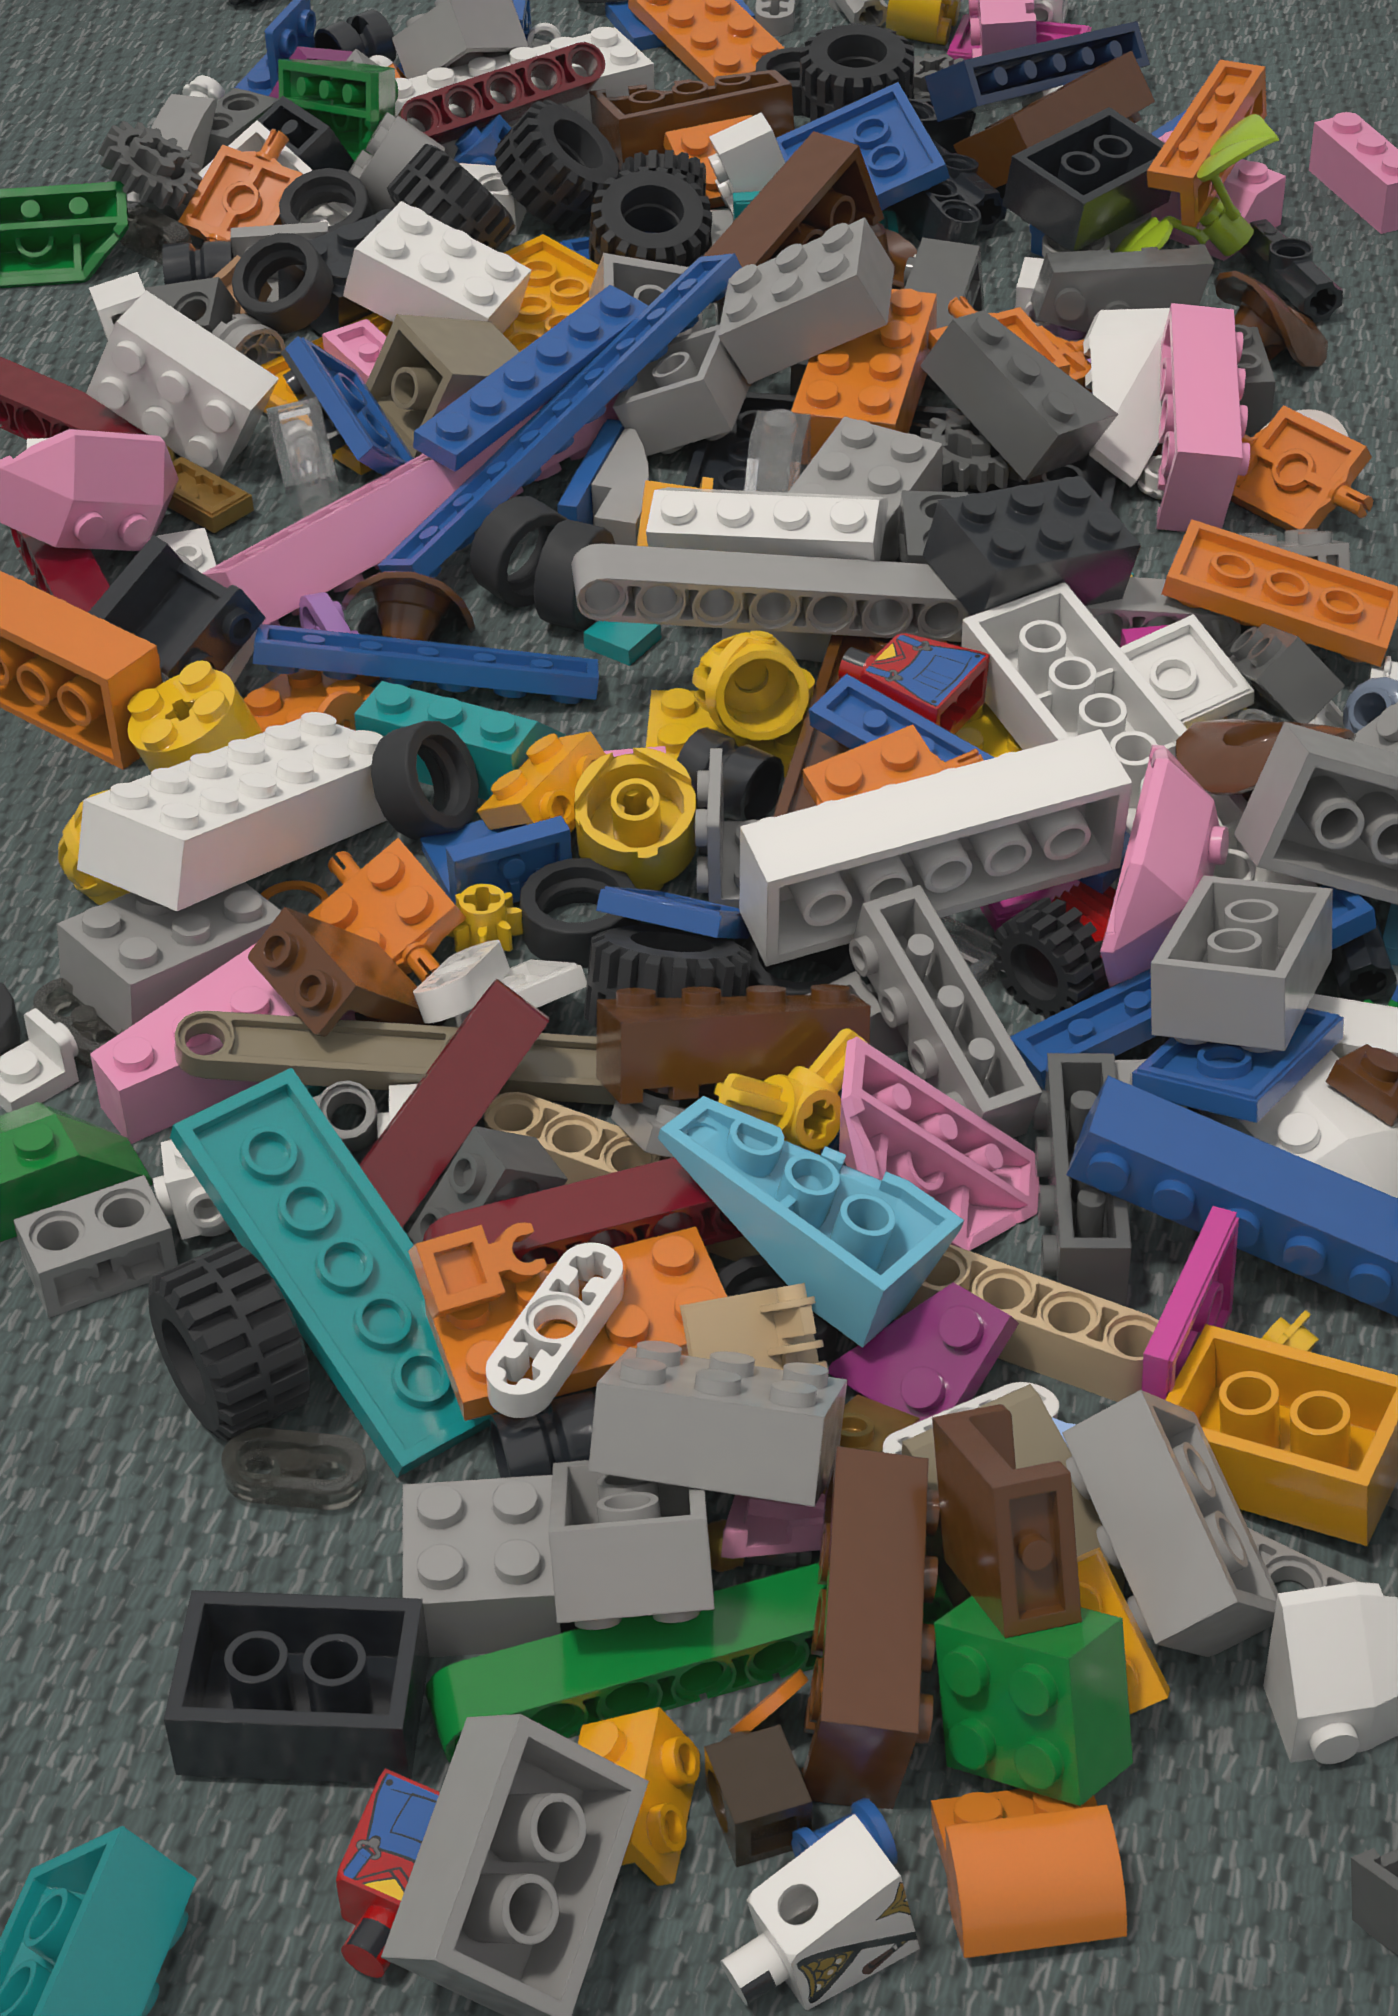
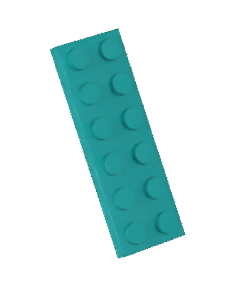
[170,1067,499,1478]

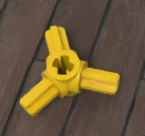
[714,1028,867,1155]

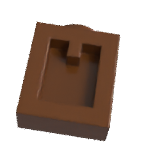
[1326,1044,1398,1127]

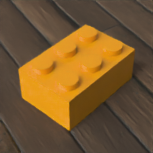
[1165,1324,1398,1546]

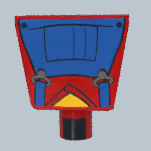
[838,633,990,735]
[336,1768,440,1978]

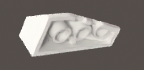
[1083,308,1170,487]

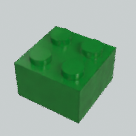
[934,1596,1133,1806]

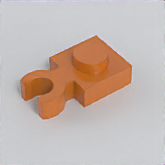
[408,1222,547,1319]

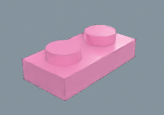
[322,319,386,384]

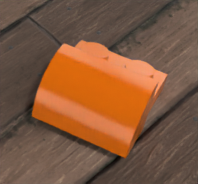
[931,1789,1127,1958]

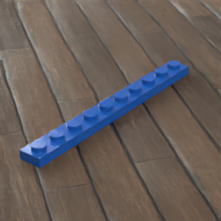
[377,253,742,578]

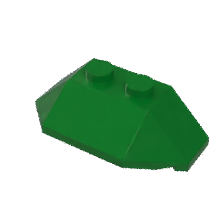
[278,59,398,161]
[0,181,129,288]
[0,1102,152,1242]

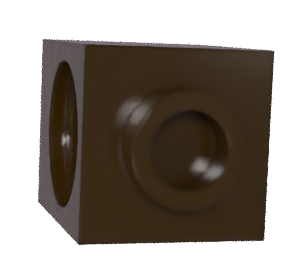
[704,1725,812,1868]

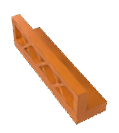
[1147,60,1267,227]

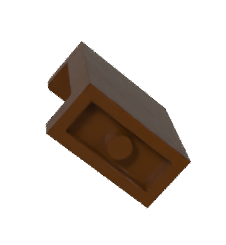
[248,907,447,1037]
[932,1404,1082,1638]

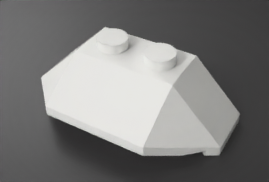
[1197,1050,1398,1198]

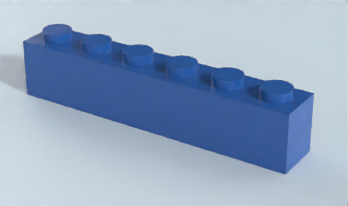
[1066,1075,1398,1317]

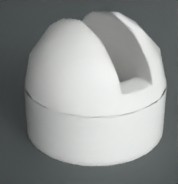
[527,23,561,48]

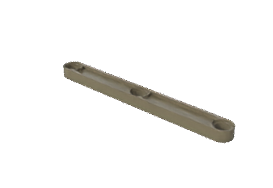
[174,1011,719,1108]

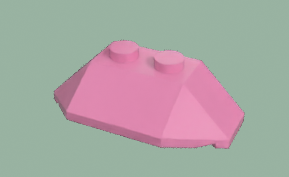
[0,429,179,551]
[1100,745,1229,988]
[839,1037,1039,1251]

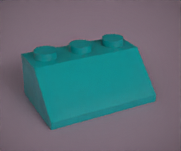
[354,681,566,800]
[0,1826,197,2016]

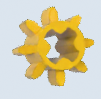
[447,884,523,952]

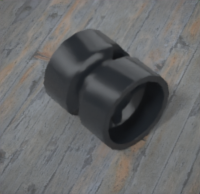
[314,9,397,62]
[162,239,233,285]
[677,727,784,822]
[489,1391,595,1478]

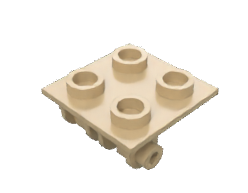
[680,1283,828,1370]

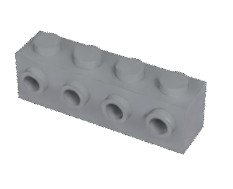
[849,885,1042,1138]

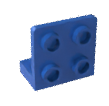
[235,0,316,96]
[420,816,572,905]

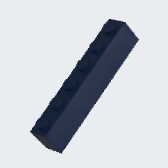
[925,21,1150,122]

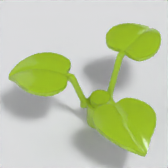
[1113,114,1279,257]

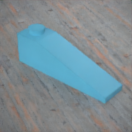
[658,1096,964,1348]

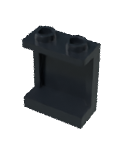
[88,535,266,682]

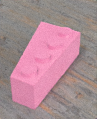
[968,0,1036,58]
[1156,303,1250,532]
[90,943,356,1144]

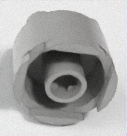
[349,112,445,215]

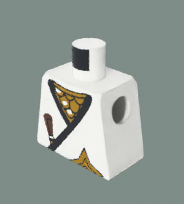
[720,1814,920,2010]

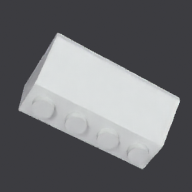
[646,487,888,561]

